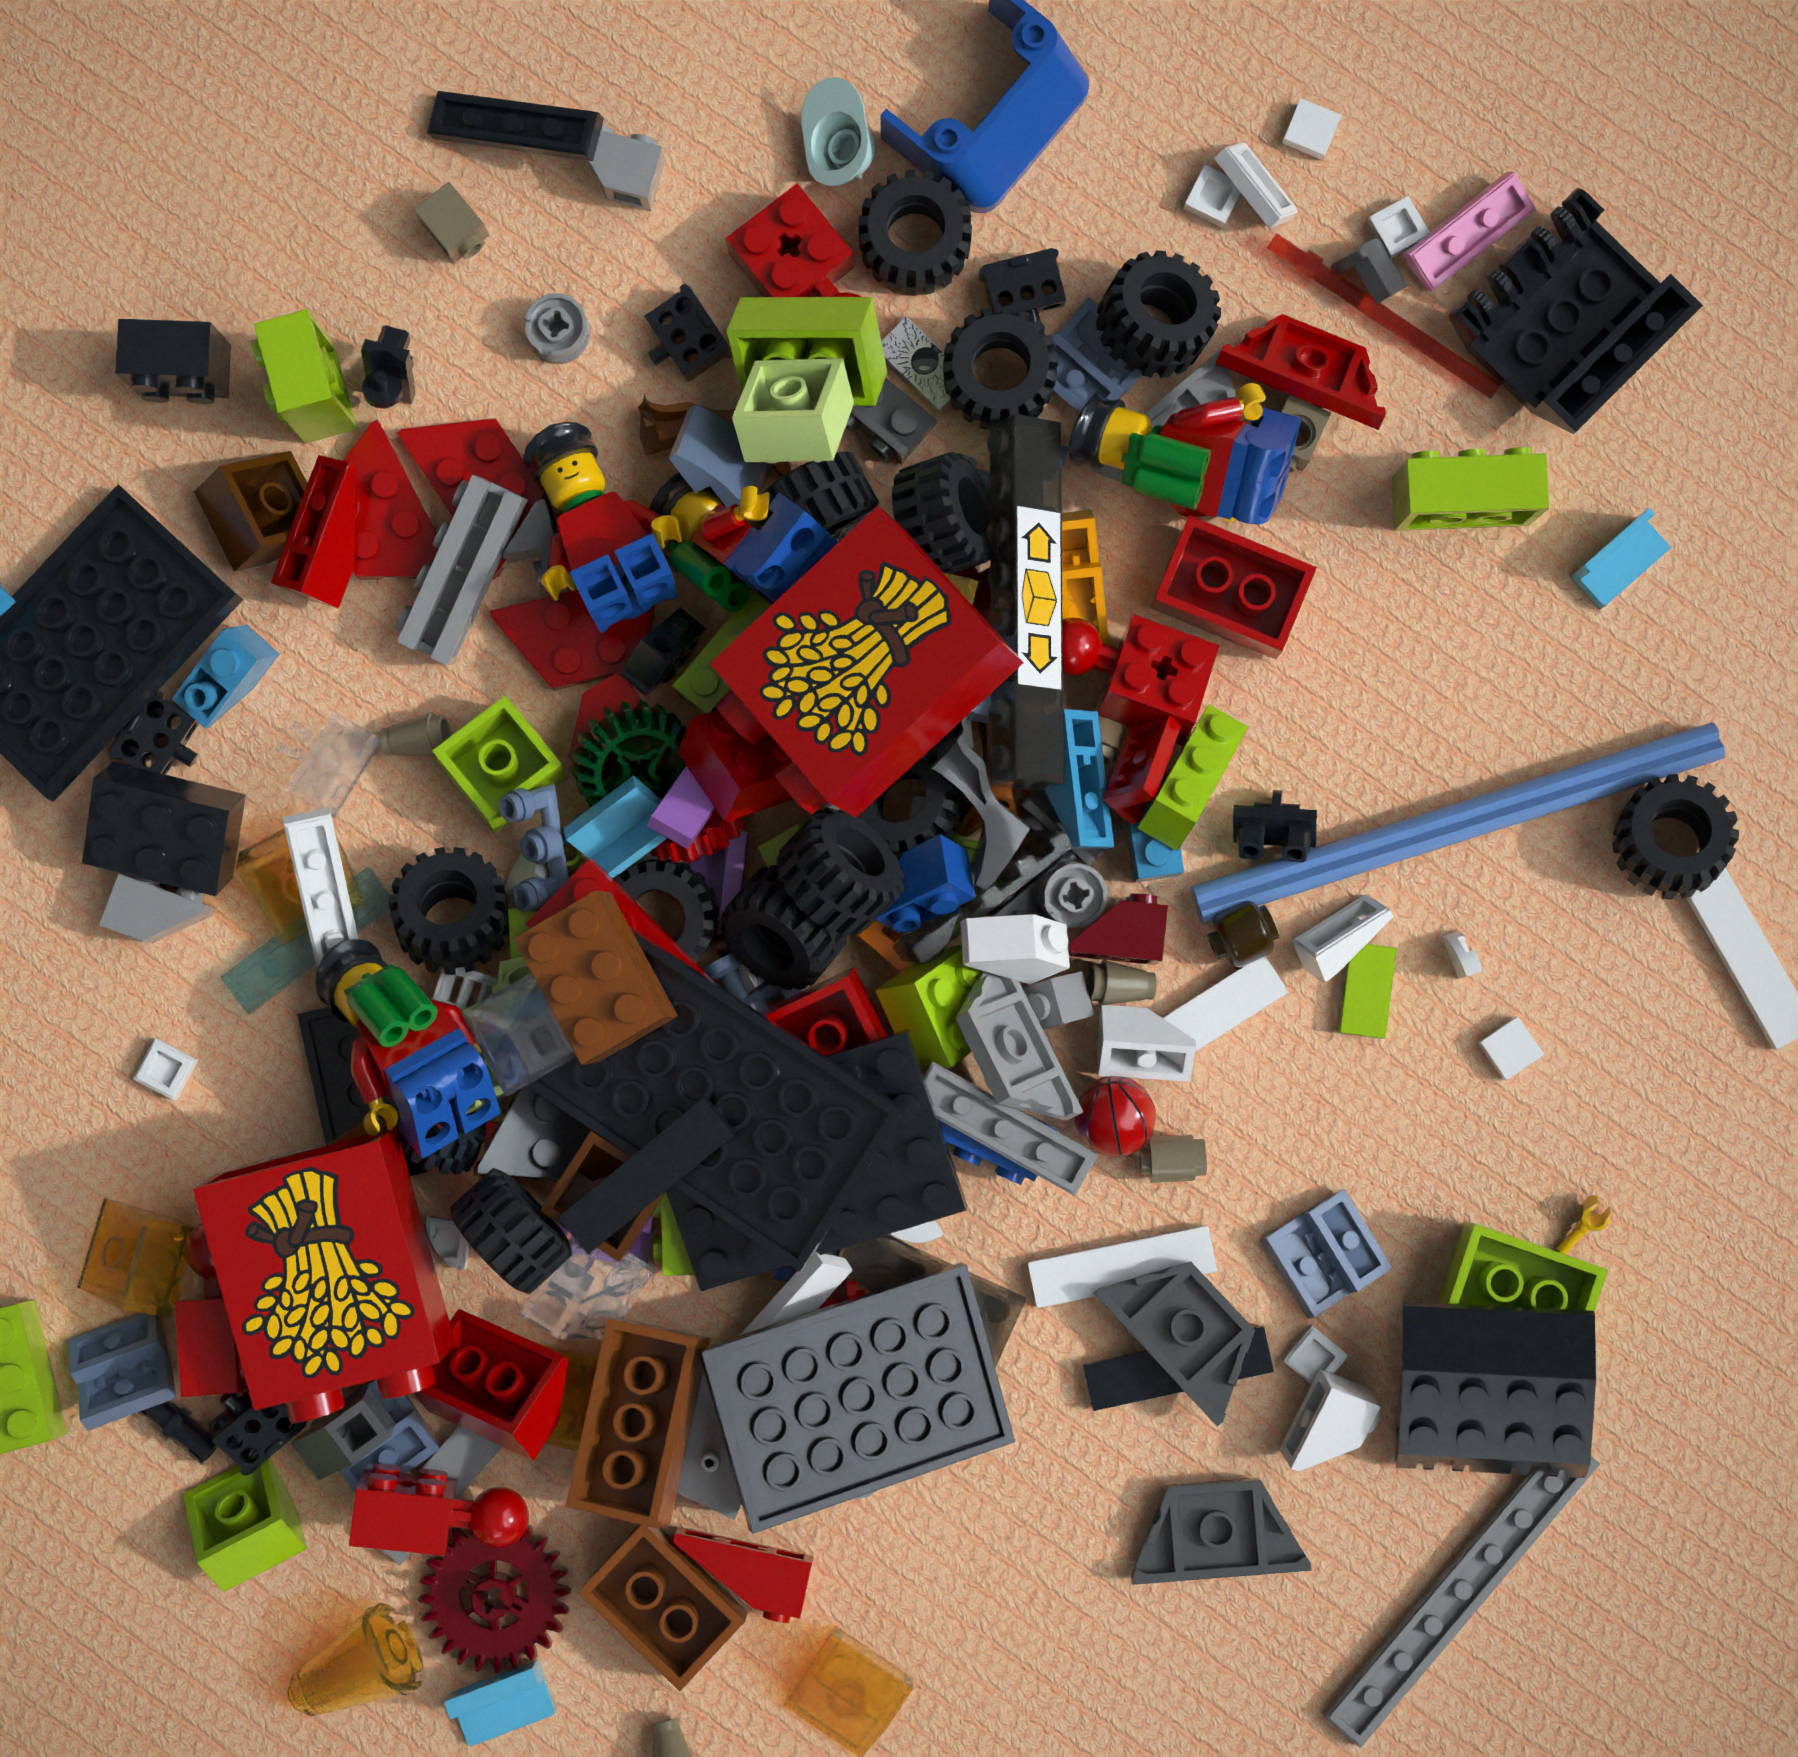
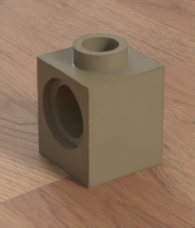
[414,182,489,263]
[1281,394,1331,472]

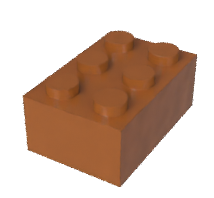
[513,891,678,1065]
[578,1524,748,1691]

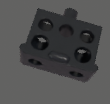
[978,248,1067,323]
[644,284,733,382]
[619,607,706,696]
[109,690,199,775]
[208,1390,307,1476]

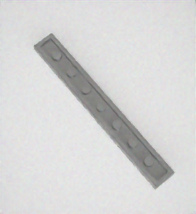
[1323,1456,1600,1748]

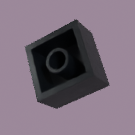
[115,319,231,404]

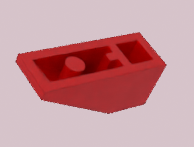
[271,455,355,609]
[673,1526,813,1623]

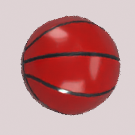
[1074,1076,1156,1157]

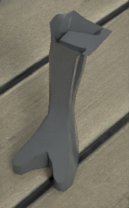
[922,722,1030,891]

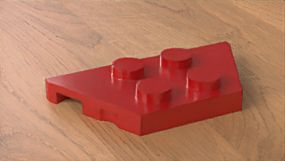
[1215,314,1386,430]
[397,418,547,579]
[343,419,438,580]
[490,590,656,691]

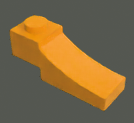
[1060,509,1109,645]

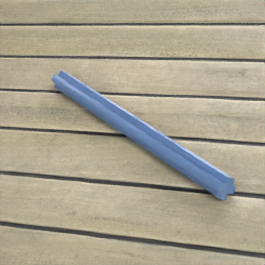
[1190,722,1725,923]

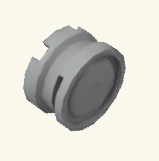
[524,293,591,364]
[1037,861,1108,928]

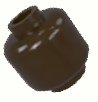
[1207,901,1279,968]

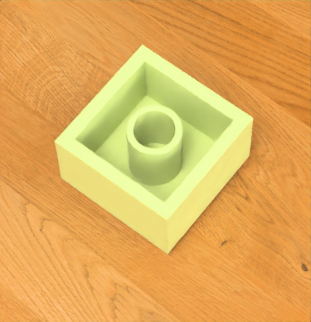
[732,358,854,463]

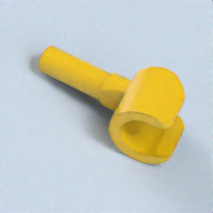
[1557,1195,1611,1255]

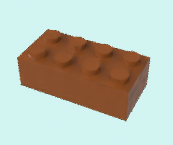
[566,1318,710,1528]

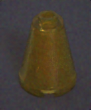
[287,1603,423,1717]

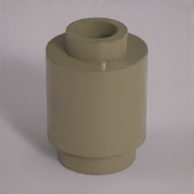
[1139,1135,1207,1183]

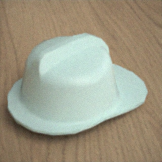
[801,77,876,186]

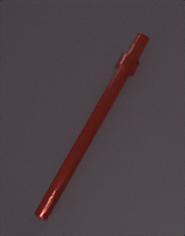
[1267,233,1501,399]

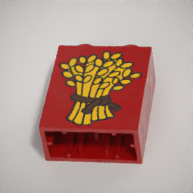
[709,506,1024,817]
[193,1127,455,1423]

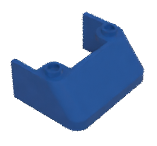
[880,0,1089,213]

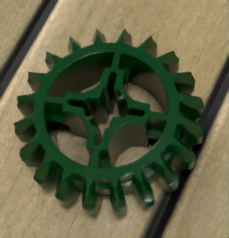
[571,699,687,807]

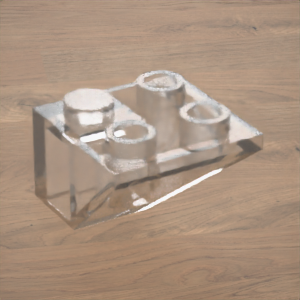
[461,972,577,1096]
[518,1232,655,1340]

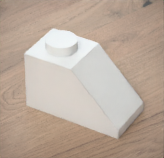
[960,914,1070,984]
[1096,1005,1197,1082]
[1279,1369,1381,1472]

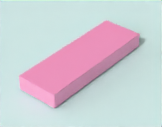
[1403,171,1536,291]

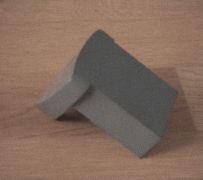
[1330,238,1407,304]

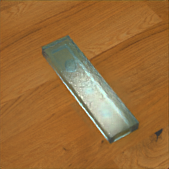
[221,867,391,1014]

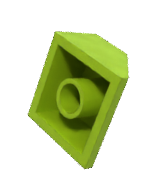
[183,1456,307,1592]

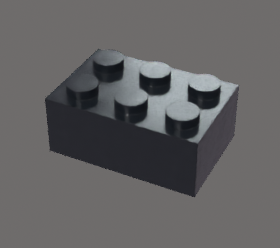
[82,762,246,896]

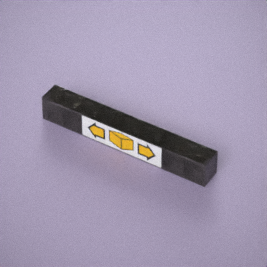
[987,414,1064,791]

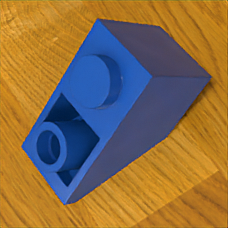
[876,834,975,934]

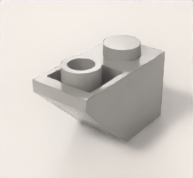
[585,125,665,211]
[99,873,215,943]
[1022,971,1095,1030]

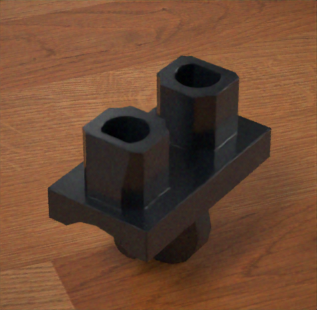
[361,325,415,409]
[1233,790,1317,863]

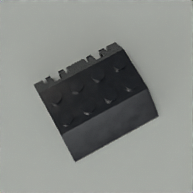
[1448,188,1703,434]
[1396,1302,1596,1478]

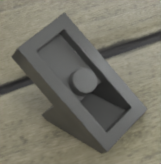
[503,499,571,594]

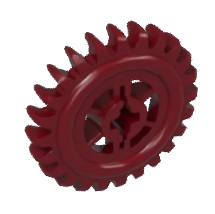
[417,1525,572,1674]

